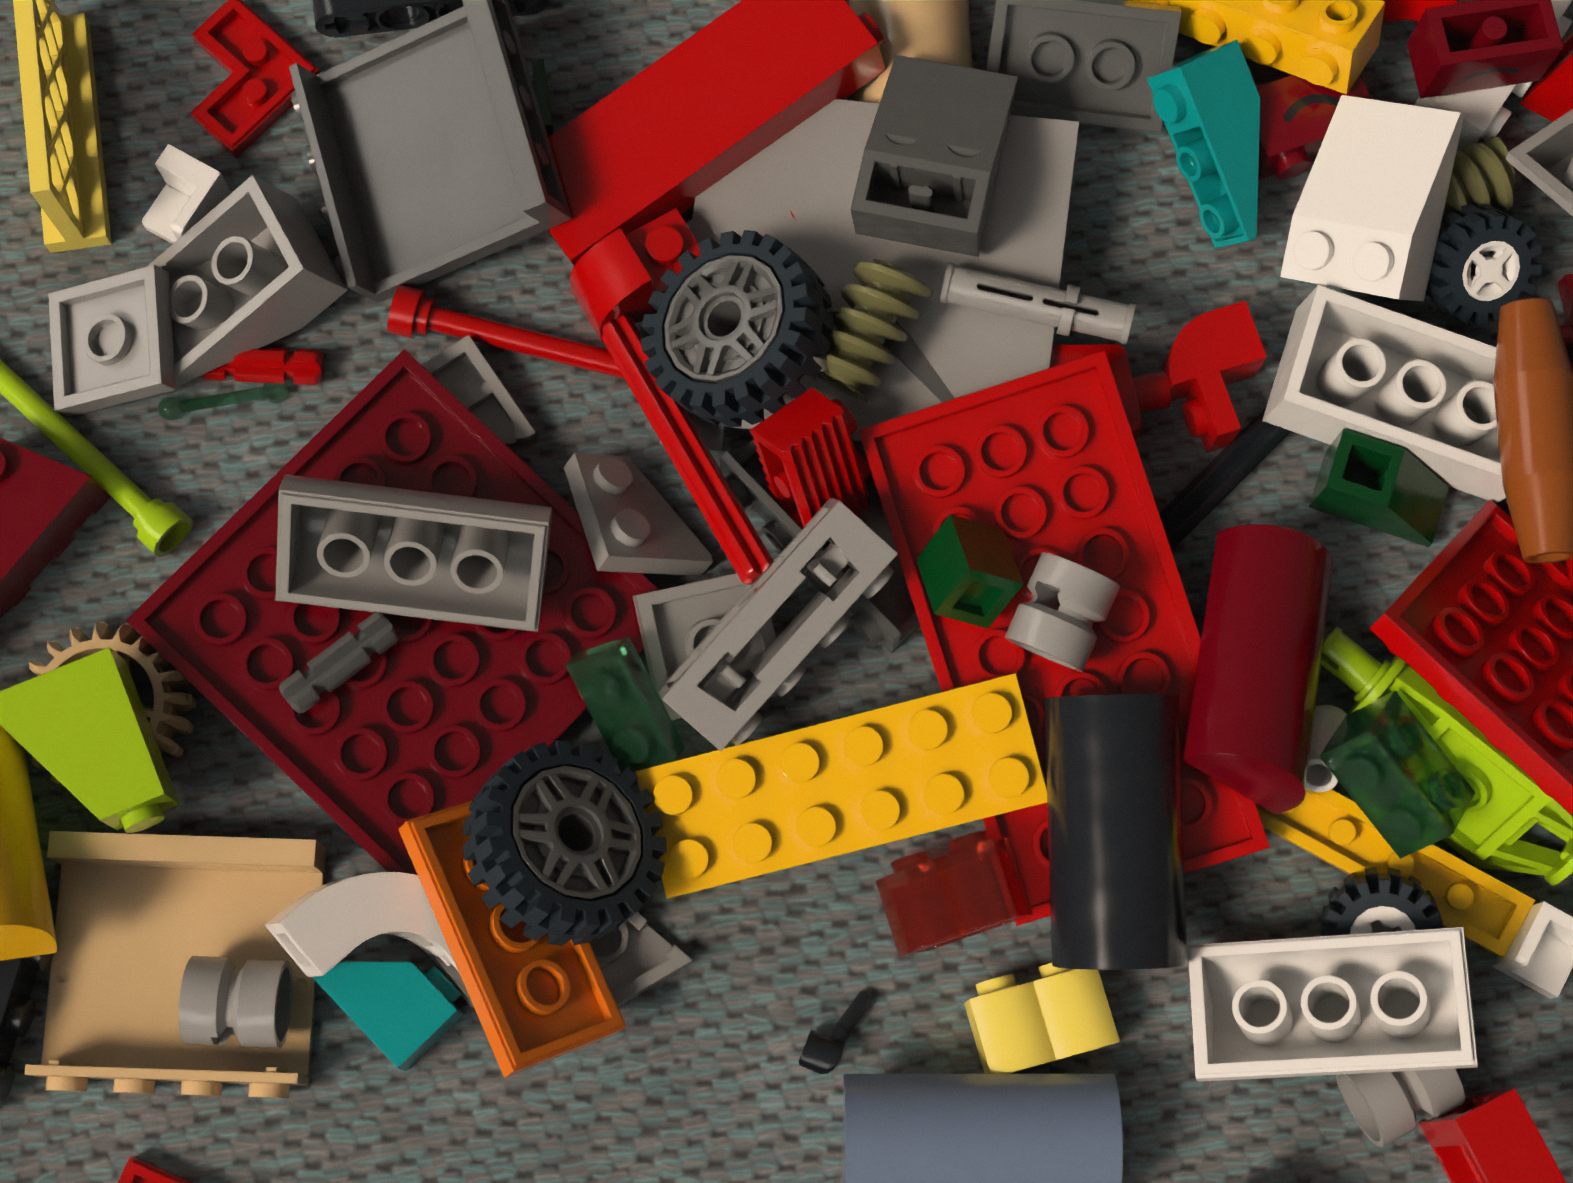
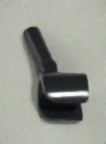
[799,991,873,1074]

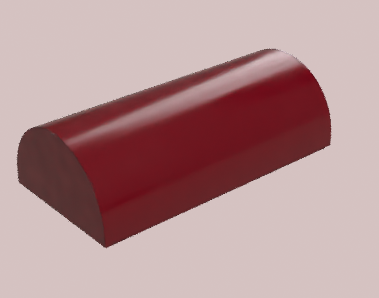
[1183,524,1333,814]

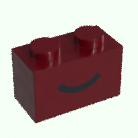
[1406,0,1563,99]
[1256,74,1372,180]

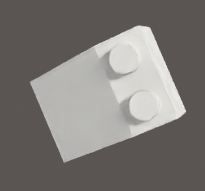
[1280,95,1465,301]

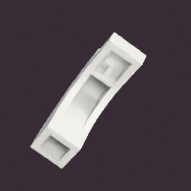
[265,872,474,1008]

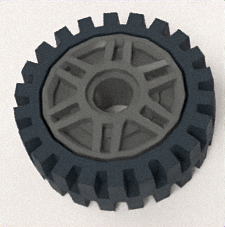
[641,230,834,427]
[463,740,667,946]

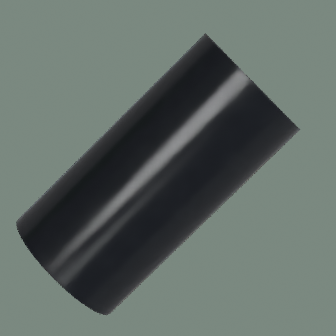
[1044,694,1188,970]

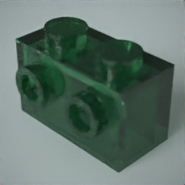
[1319,691,1476,859]

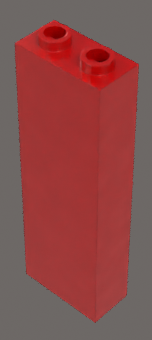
[548,0,885,266]

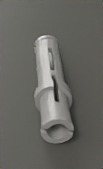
[940,263,1136,344]

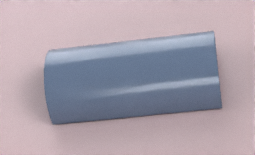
[842,1074,1123,1183]

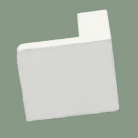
[142,144,231,244]
[1492,901,1573,999]

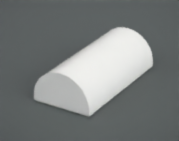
[1188,927,1478,1082]

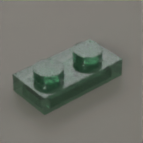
[565,636,685,773]

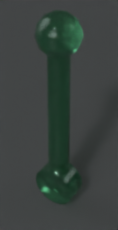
[158,382,289,421]

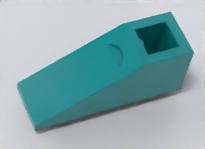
[1147,40,1260,249]

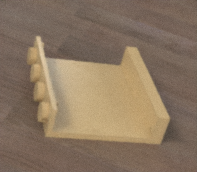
[24,831,327,1099]

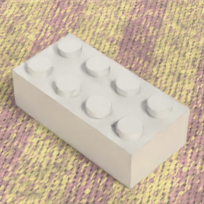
[1262,285,1506,503]

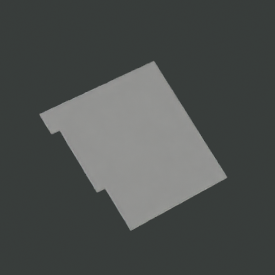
[660,99,1079,451]

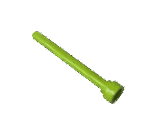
[0,359,193,557]

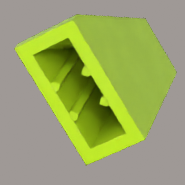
[0,647,180,833]

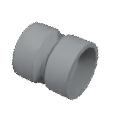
[1005,552,1120,672]
[179,956,293,1048]
[1335,1069,1465,1147]

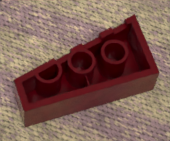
[0,438,110,618]

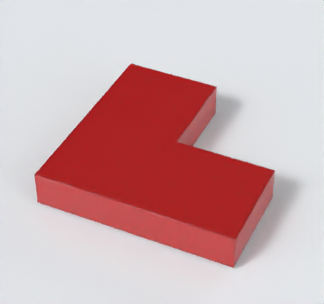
[190,0,320,159]

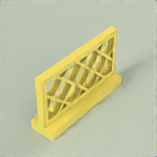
[13,0,112,253]

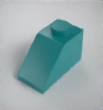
[312,962,464,1071]

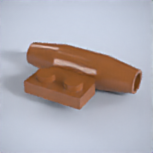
[1493,298,1573,563]

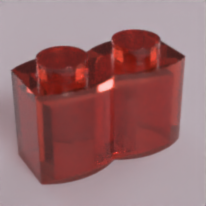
[876,830,1033,957]

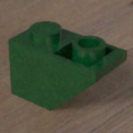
[1309,428,1449,547]

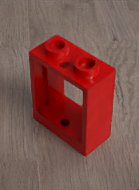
[1418,1088,1567,1183]

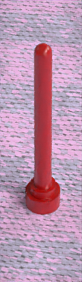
[387,285,624,379]

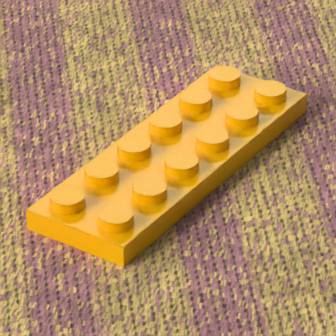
[635,673,1047,899]

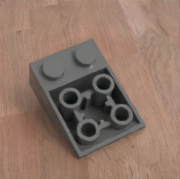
[850,55,1018,257]

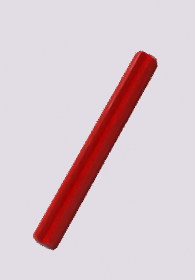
[602,315,773,585]

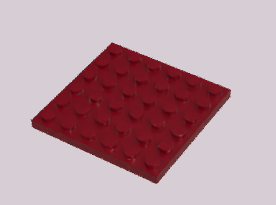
[126,349,659,875]

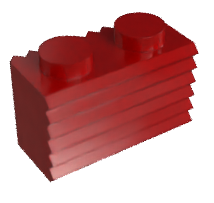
[750,387,871,529]

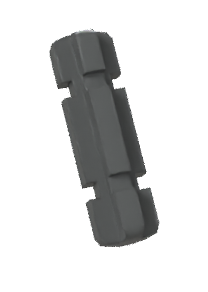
[279,612,399,713]

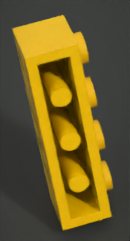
[1127,0,1385,95]

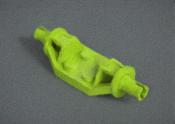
[1321,626,1573,886]

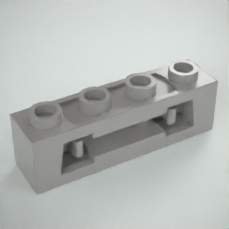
[657,497,898,751]

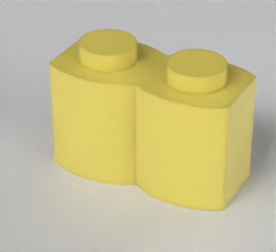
[964,963,1120,1074]

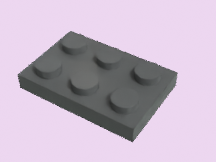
[986,0,1182,133]

